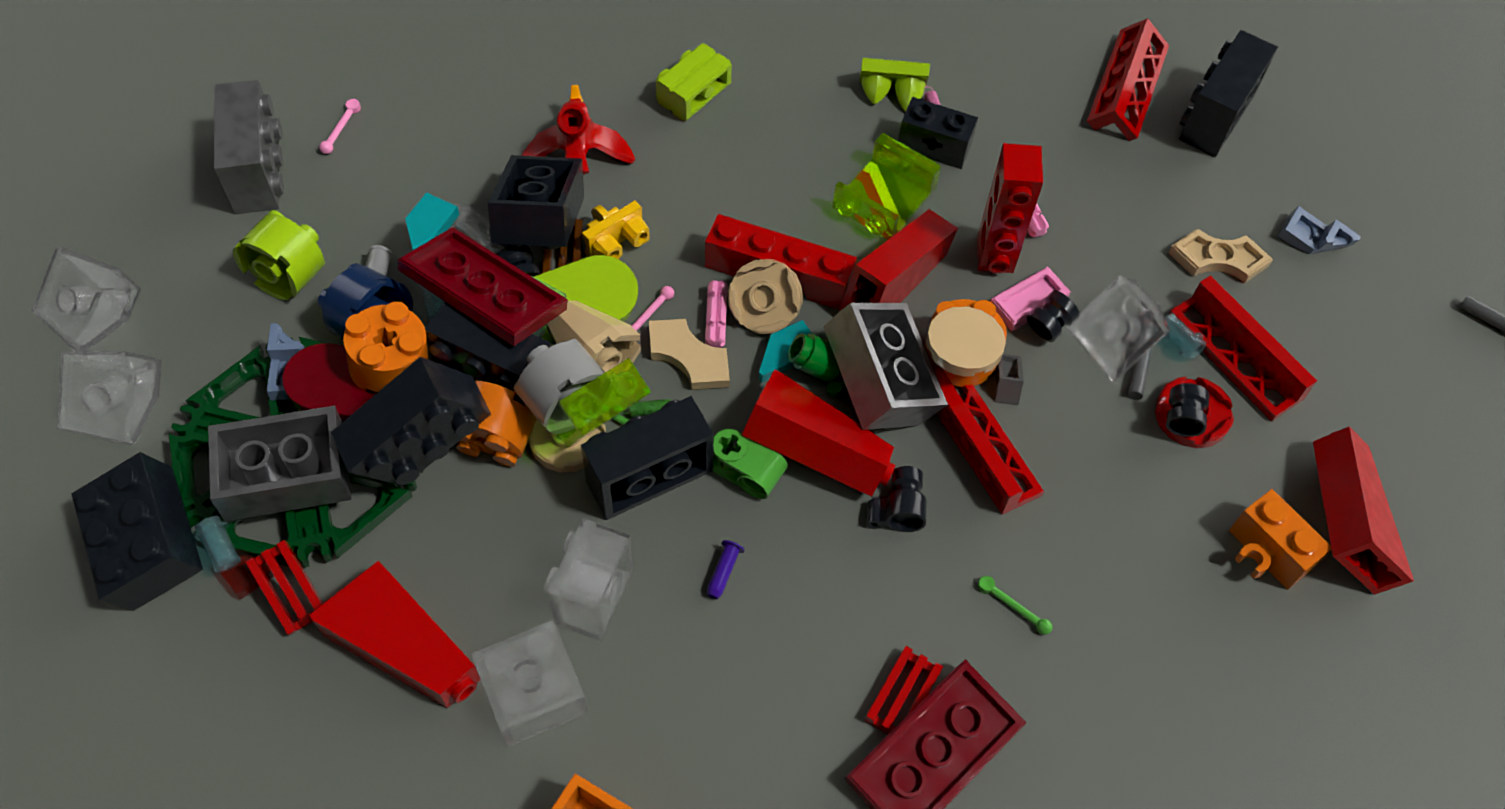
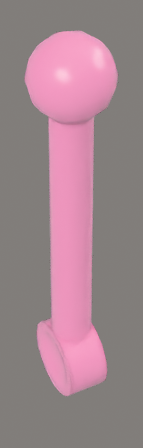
[319,99,361,154]
[632,286,674,331]

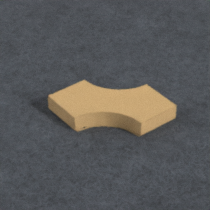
[1168,229,1273,284]
[649,319,730,390]

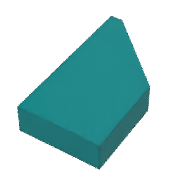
[405,192,460,250]
[758,320,812,383]

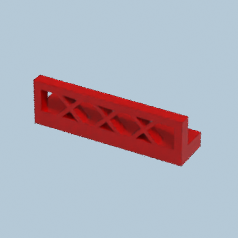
[1087,18,1169,141]
[1168,275,1318,422]
[934,367,1044,515]

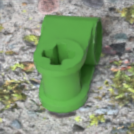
[713,429,788,500]

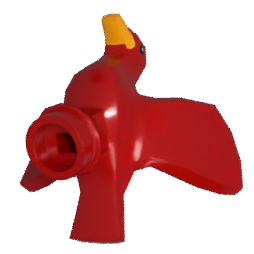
[522,85,635,175]

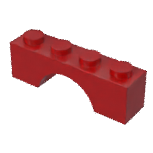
[705,214,857,310]

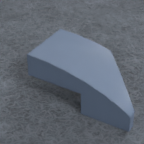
[1278,206,1361,254]
[267,323,304,400]

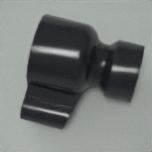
[867,466,927,532]

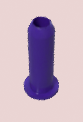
[707,540,745,599]

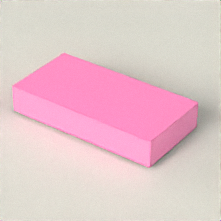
[990,267,1071,332]

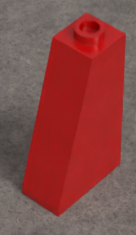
[838,209,958,313]
[742,369,896,497]
[1312,426,1414,595]
[309,560,481,708]

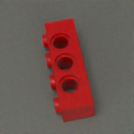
[977,143,1043,274]

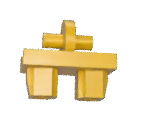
[582,200,650,259]

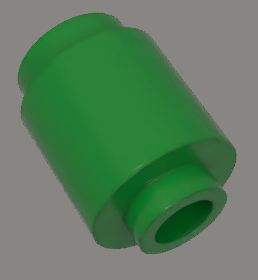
[788,333,842,383]

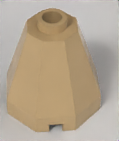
[546,301,641,381]

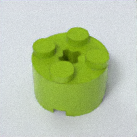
[233,210,325,300]

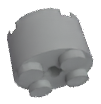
[513,339,612,434]

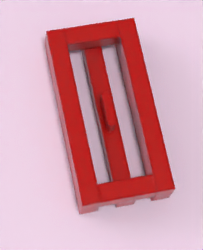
[246,540,324,635]
[865,646,943,734]

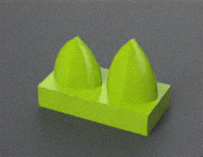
[859,58,930,112]

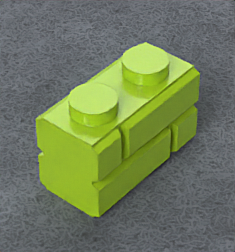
[656,43,732,122]

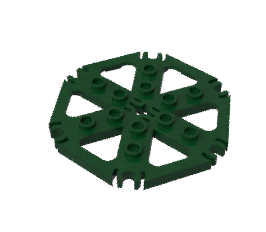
[169,336,424,568]

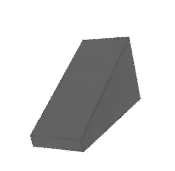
[995,354,1024,405]

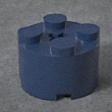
[318,263,413,339]

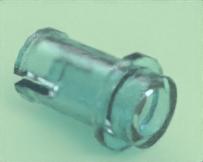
[1157,313,1206,359]
[194,516,241,573]

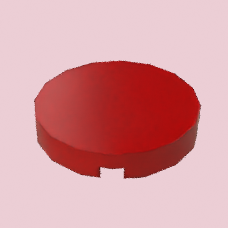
[1155,376,1234,449]

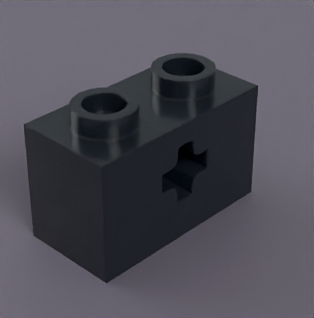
[897,97,978,169]

